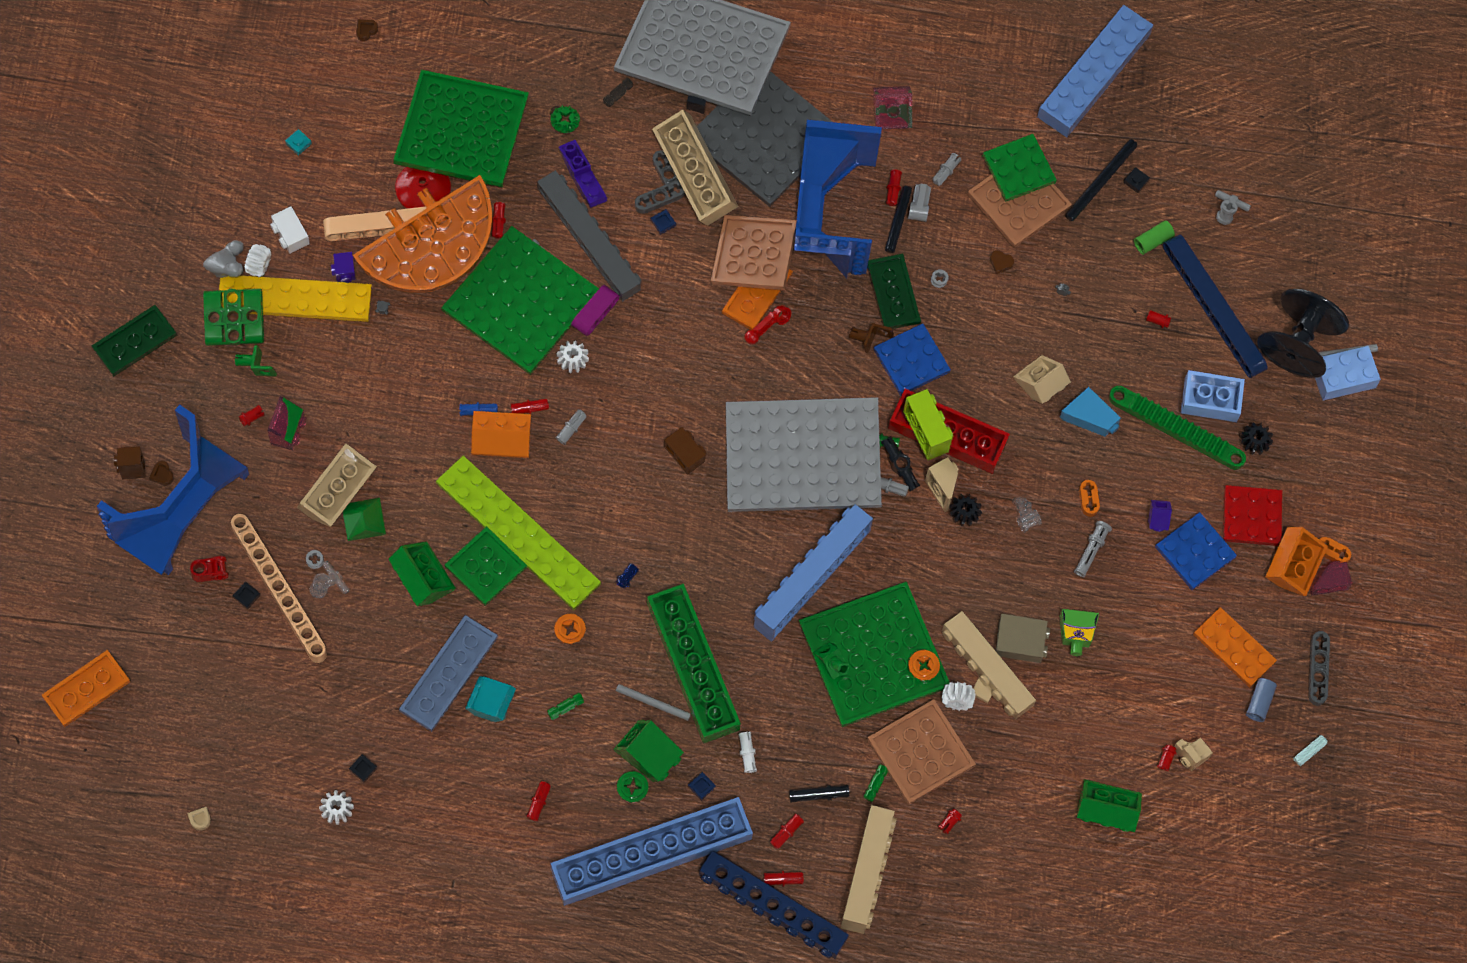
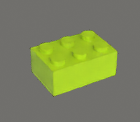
[903,389,953,461]

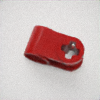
[190,556,229,582]

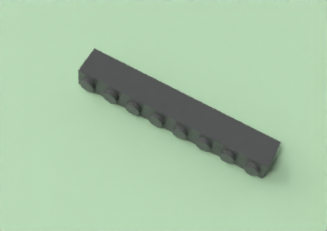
[537,170,642,302]

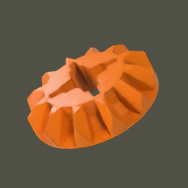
[554,614,586,645]
[909,650,940,681]

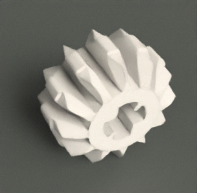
[244,244,271,277]
[557,340,589,373]
[942,682,976,711]
[319,790,354,825]

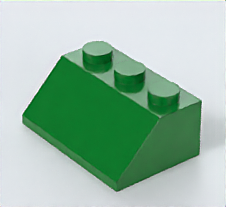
[388,541,456,607]
[1077,779,1142,832]

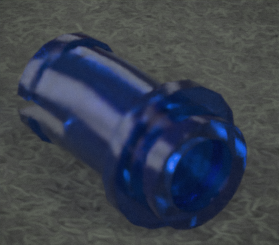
[616,563,639,589]

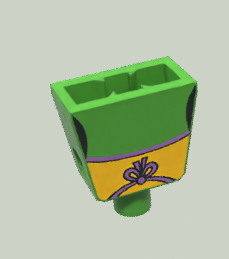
[1060,609,1099,656]

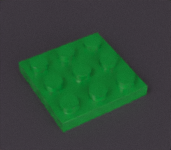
[982,134,1057,202]
[445,526,527,606]

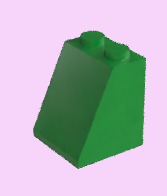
[613,720,684,782]

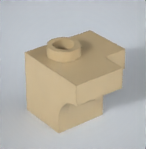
[1174,737,1213,771]

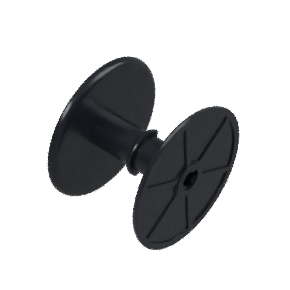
[1257,289,1349,378]

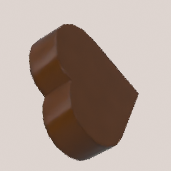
[356,19,378,41]
[990,250,1014,274]
[149,461,174,486]

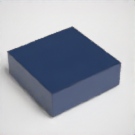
[650,209,676,235]
[688,772,716,801]

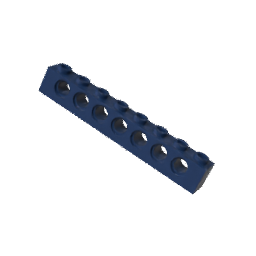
[699,851,849,959]

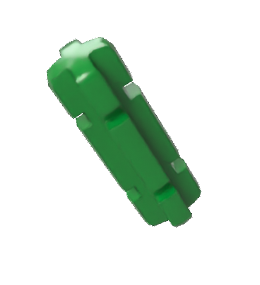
[547,693,584,720]
[864,764,888,802]

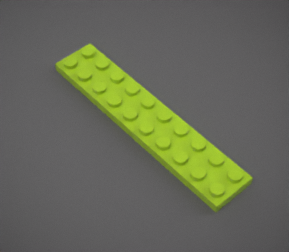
[436,456,601,610]

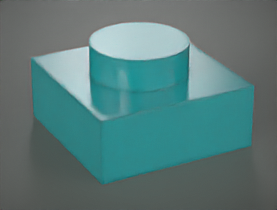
[285,129,312,156]

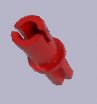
[886,169,902,206]
[492,202,506,239]
[510,399,549,414]
[526,781,551,822]
[770,814,804,849]
[764,871,804,887]

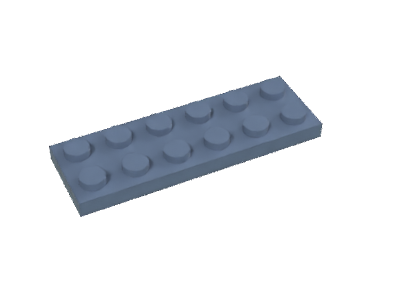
[399,615,498,732]

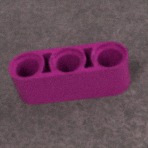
[571,285,620,336]

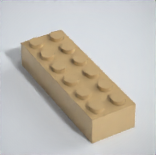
[652,110,739,226]
[841,805,897,934]

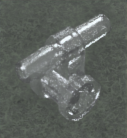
[1012,497,1042,533]
[310,561,350,598]

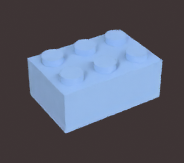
[1315,346,1381,400]
[1181,370,1245,422]

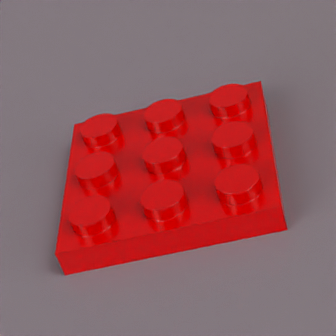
[1223,485,1283,546]

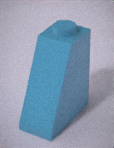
[1060,387,1121,437]

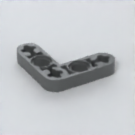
[635,150,685,214]

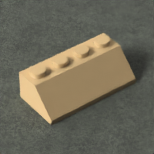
[297,444,377,527]

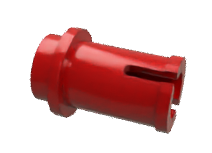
[1146,310,1171,329]
[239,405,265,426]
[1157,745,1177,771]
[938,809,962,835]

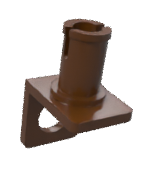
[849,323,894,353]

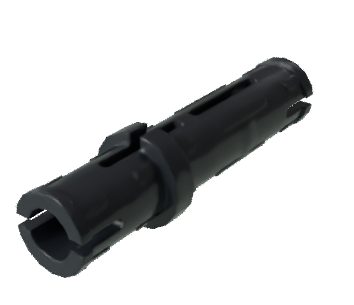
[789,784,850,803]

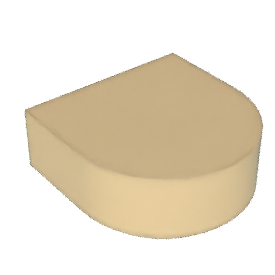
[187,807,211,830]

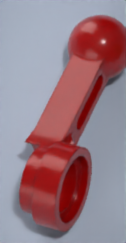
[744,305,791,345]

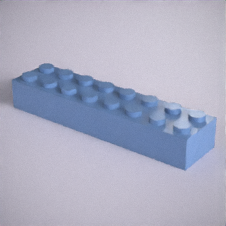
[1037,5,1153,137]
[754,504,873,642]

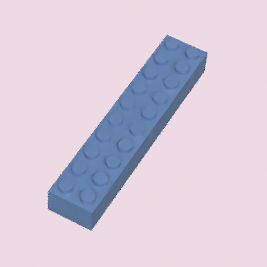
[550,797,753,906]

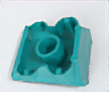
[465,676,516,722]

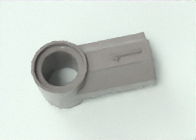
[908,184,931,222]

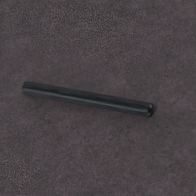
[1065,139,1137,222]

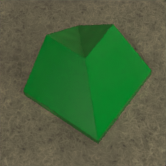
[343,498,386,541]

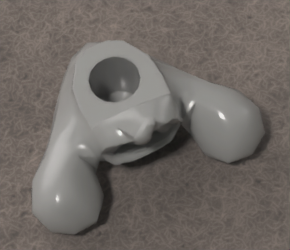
[203,240,244,278]

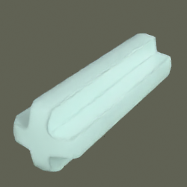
[1294,735,1327,766]

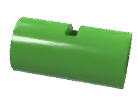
[1134,220,1175,255]

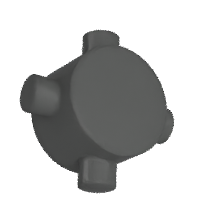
[1055,284,1071,296]
[375,300,390,315]

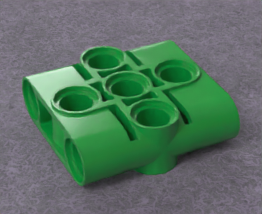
[203,289,264,346]

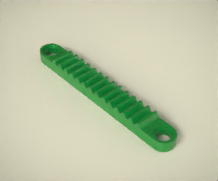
[1109,386,1246,470]

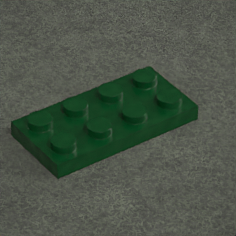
[867,254,921,331]
[91,305,177,377]

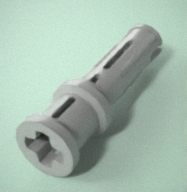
[1074,521,1112,577]

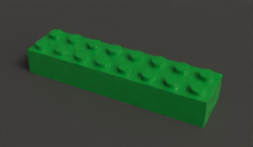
[647,583,741,744]

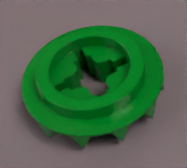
[551,105,580,133]
[617,771,649,803]

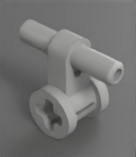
[1215,190,1251,225]

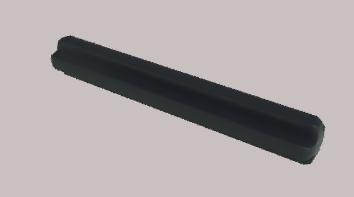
[885,186,912,253]

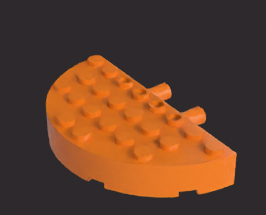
[352,175,492,293]

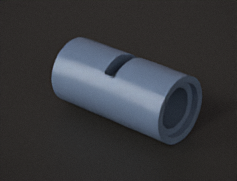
[1246,678,1277,722]

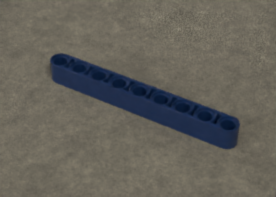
[1163,234,1268,378]

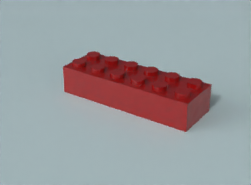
[888,389,1010,474]

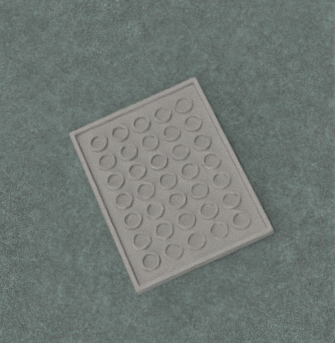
[614,0,791,115]
[726,398,882,512]

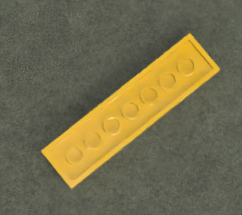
[219,276,372,322]

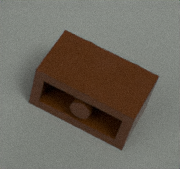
[664,427,706,475]
[114,446,145,480]

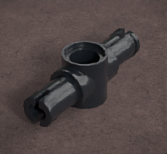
[881,436,920,491]

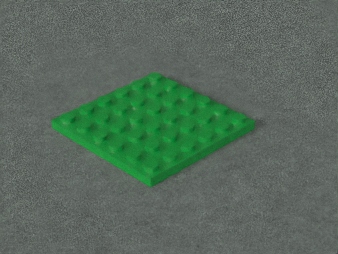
[393,70,529,187]
[441,226,599,375]
[798,581,950,727]

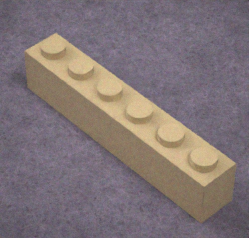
[942,611,1036,720]

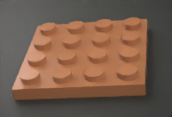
[967,174,1072,248]
[711,215,797,290]
[867,699,976,805]

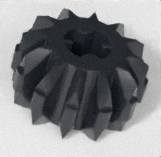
[1241,422,1273,455]
[949,493,982,526]

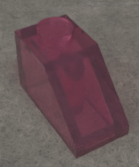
[1310,561,1352,596]

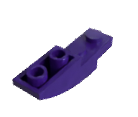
[559,140,607,208]

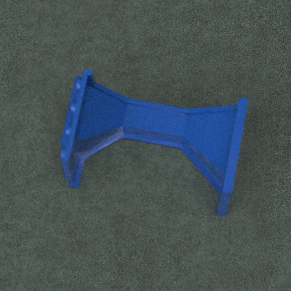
[794,120,882,279]
[97,404,249,575]

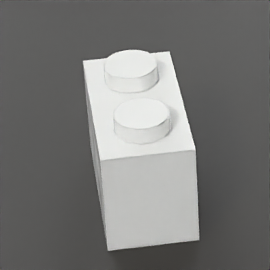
[270,207,310,254]

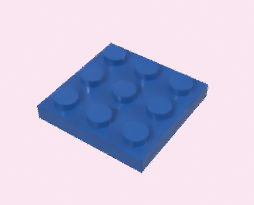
[873,323,951,396]
[1155,512,1237,590]

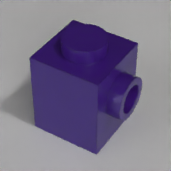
[331,252,356,283]
[1148,500,1172,532]

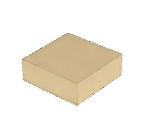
[973,679,993,703]

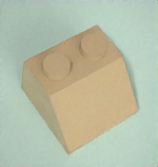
[1013,355,1071,404]
[925,457,958,512]

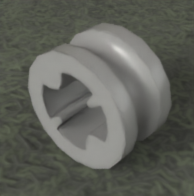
[931,269,949,288]
[306,550,324,569]

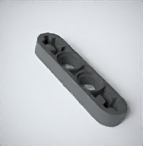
[1309,631,1330,706]

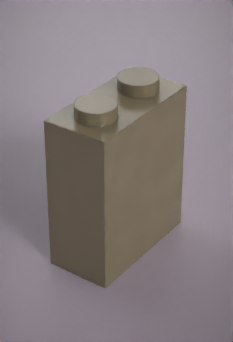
[995,614,1050,663]

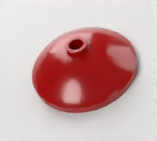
[395,167,451,209]

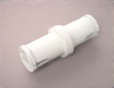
[739,732,757,773]

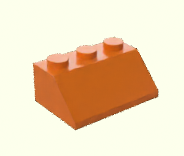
[471,411,531,458]
[1265,527,1328,596]

